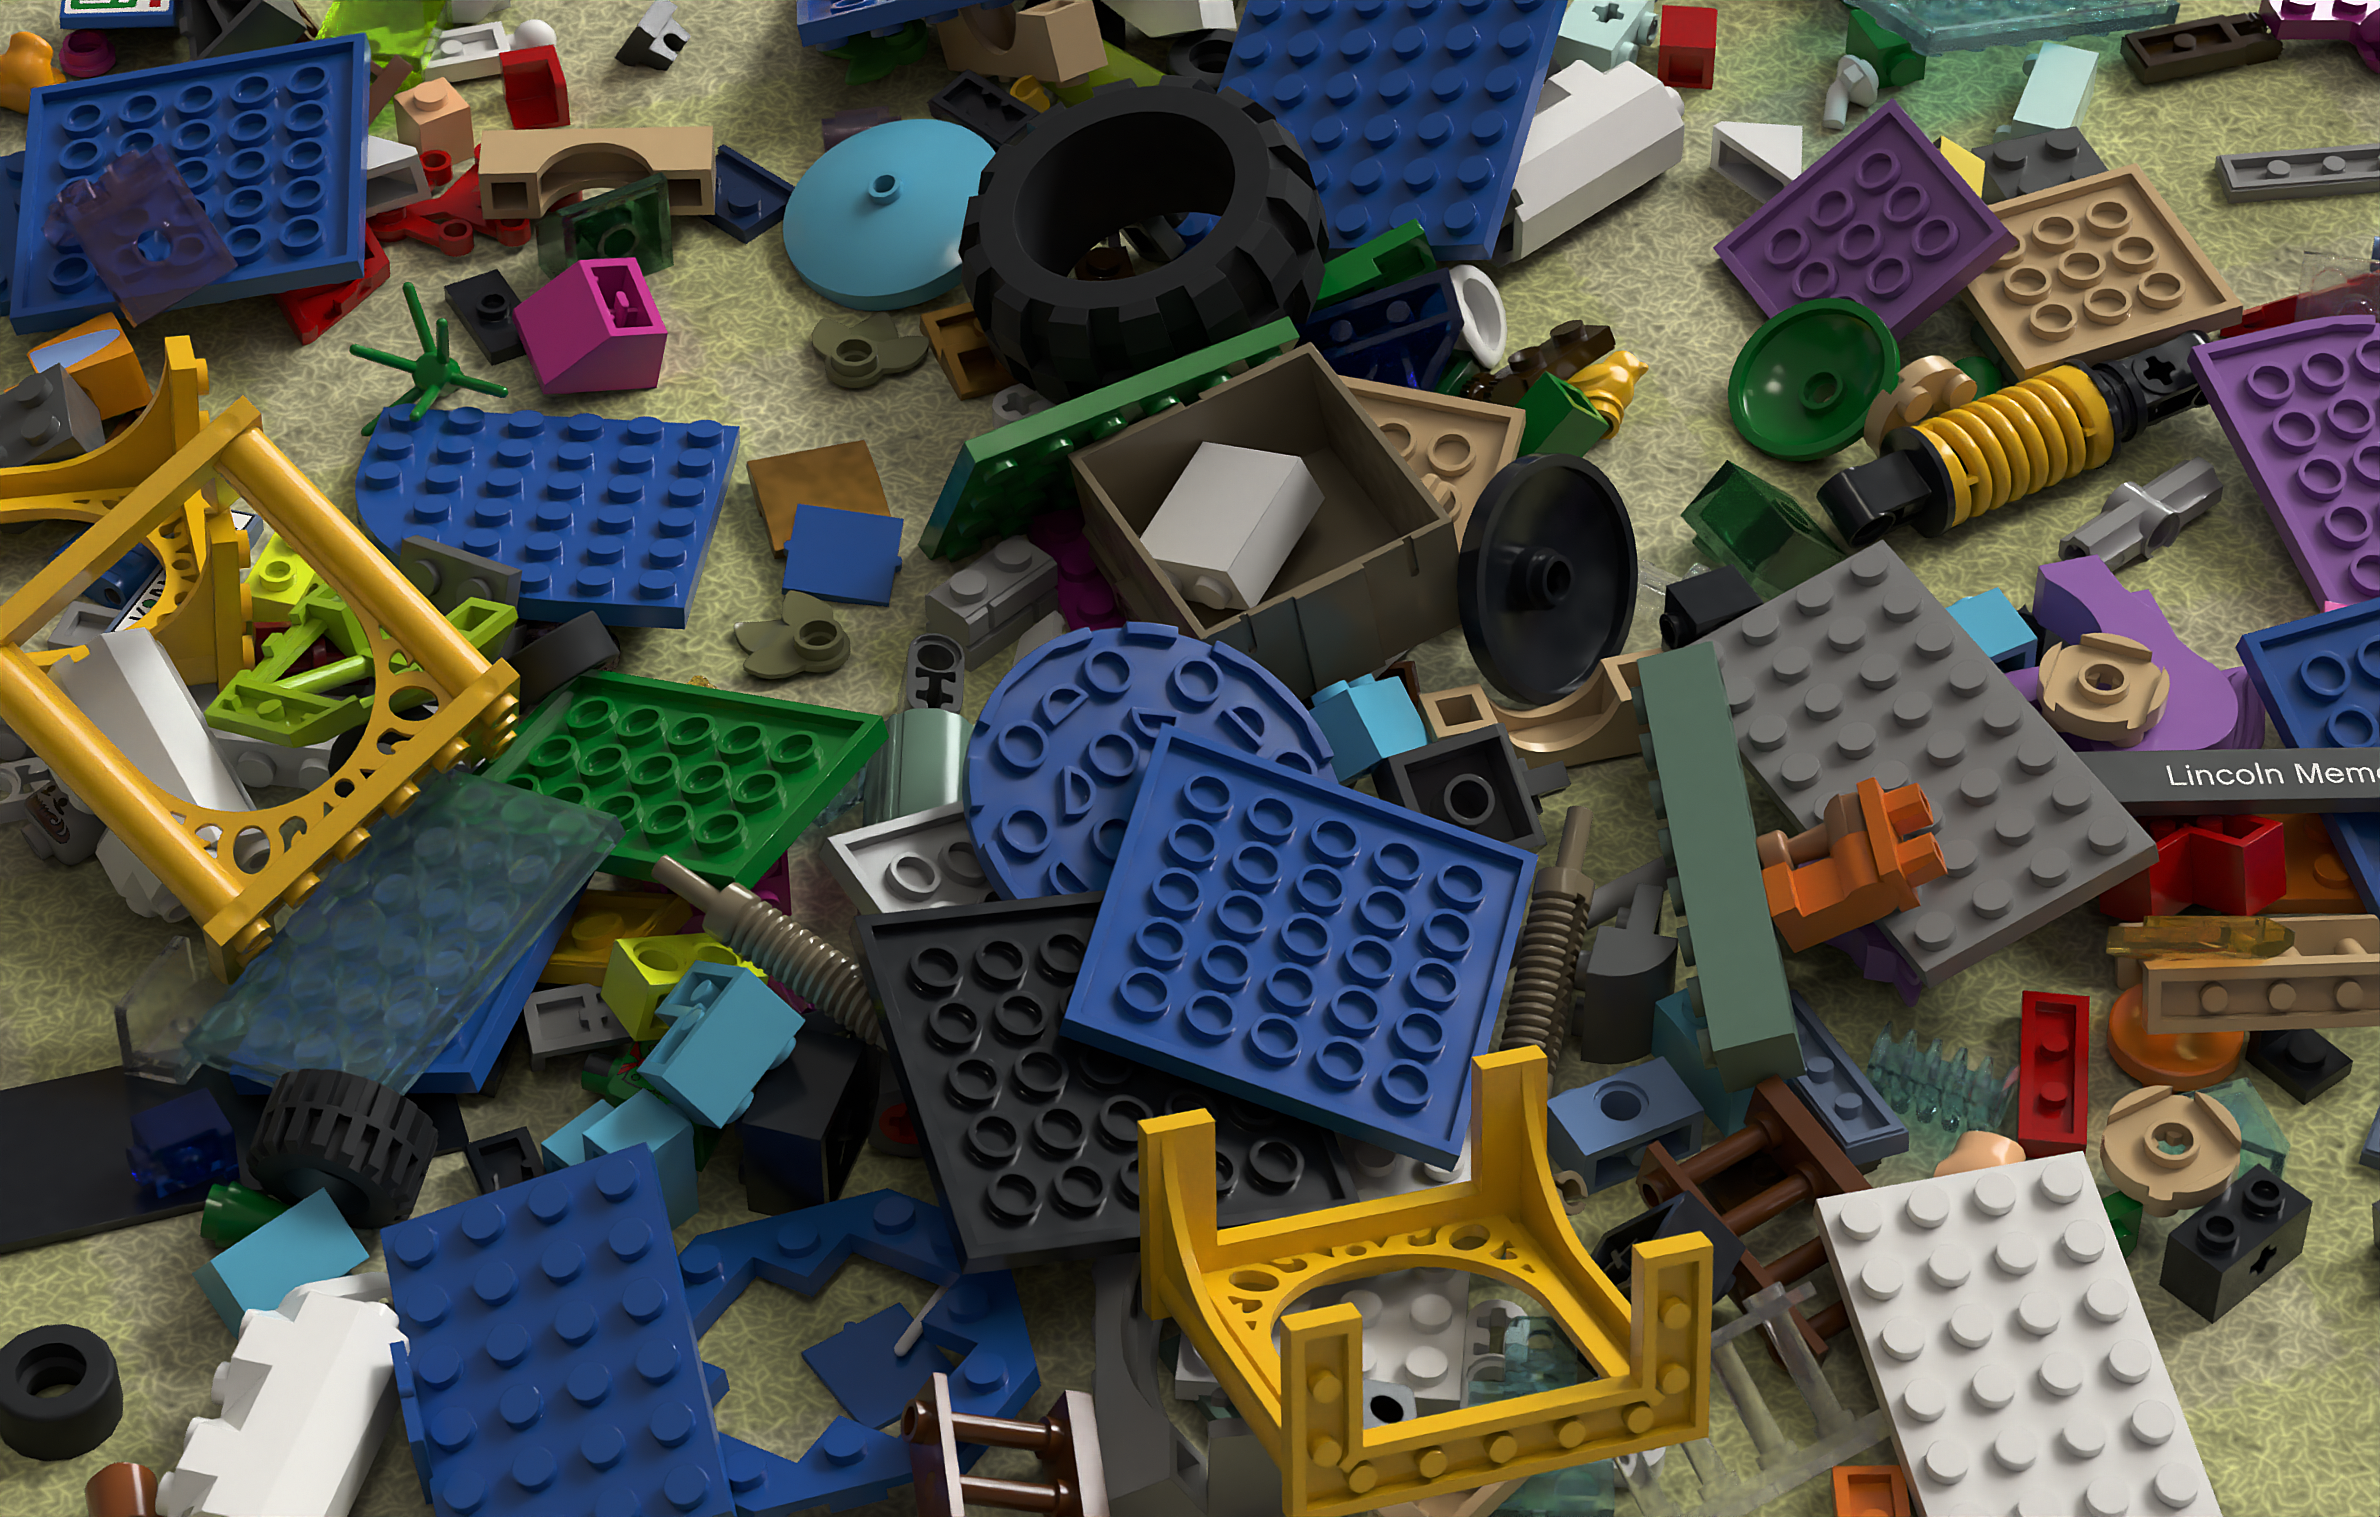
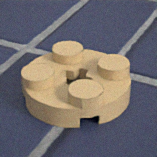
[1864,355,1977,459]
[2036,633,2170,748]
[2100,1085,2241,1218]

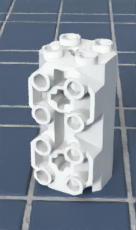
[1487,60,1685,268]
[45,627,270,923]
[155,1287,410,1517]

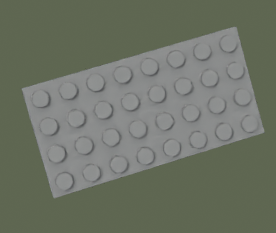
[1685,539,2160,989]

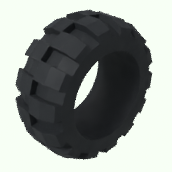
[958,75,1330,405]

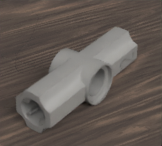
[2058,456,2223,572]

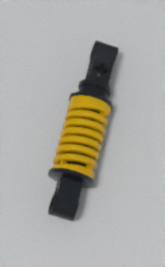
[1816,330,2213,549]

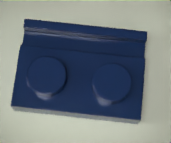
[697,144,795,245]

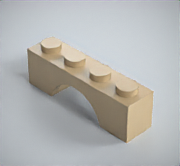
[936,0,1108,88]
[478,126,716,219]
[1418,647,1663,770]

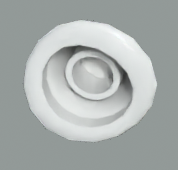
[1423,264,1507,369]

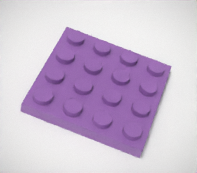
[1713,98,2018,343]

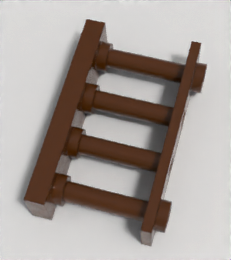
[1635,1074,1874,1386]
[900,1372,1110,1517]

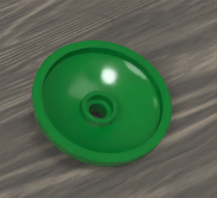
[1728,298,1900,462]

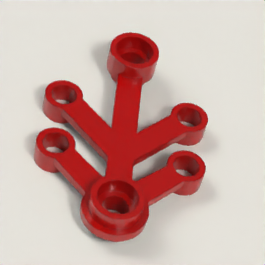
[366,143,583,257]

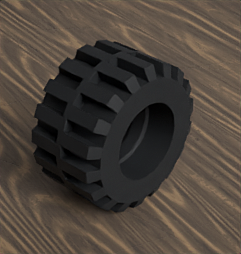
[246,1068,439,1230]

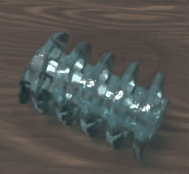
[1866,1021,2019,1133]

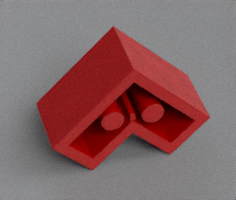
[2099,814,2287,923]

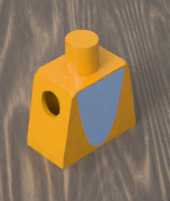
[3,312,153,421]

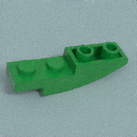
[1293,218,1439,349]

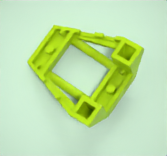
[203,582,519,749]

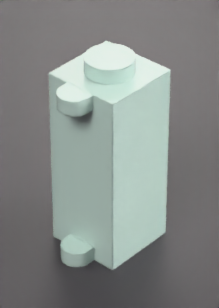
[1993,41,2099,144]

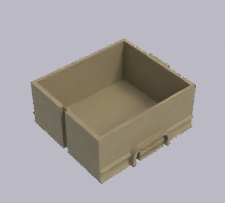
[1067,342,1461,701]

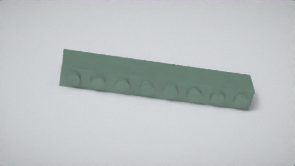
[1630,641,1807,1094]

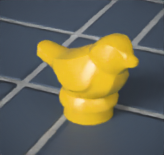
[1566,350,1648,439]

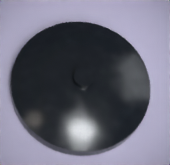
[1457,453,1638,706]

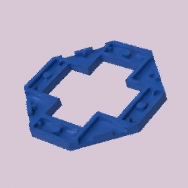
[677,1188,1041,1517]

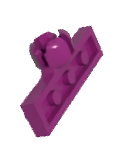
[2258,0,2380,74]

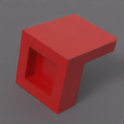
[1657,5,1718,89]
[499,44,571,130]

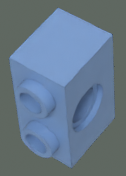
[1547,1056,1705,1195]

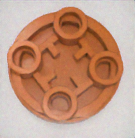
[2107,982,2244,1095]

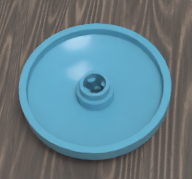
[783,119,995,311]

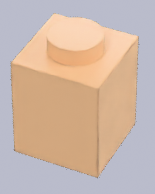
[393,77,475,165]

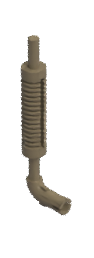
[1499,806,1596,1216]
[651,854,931,1180]

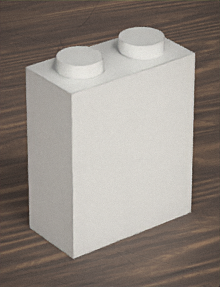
[1140,442,1325,611]

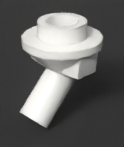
[1822,55,1879,130]

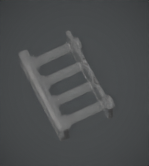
[1586,1281,1893,1517]

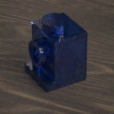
[126,1087,240,1199]

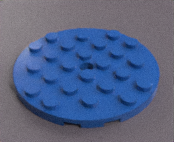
[962,622,1339,901]

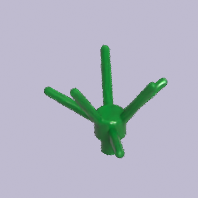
[349,282,508,437]

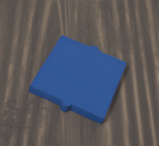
[782,504,904,607]
[801,1302,956,1431]
[389,1340,434,1505]

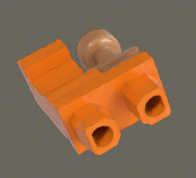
[1756,777,1948,953]

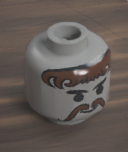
[20,779,107,866]

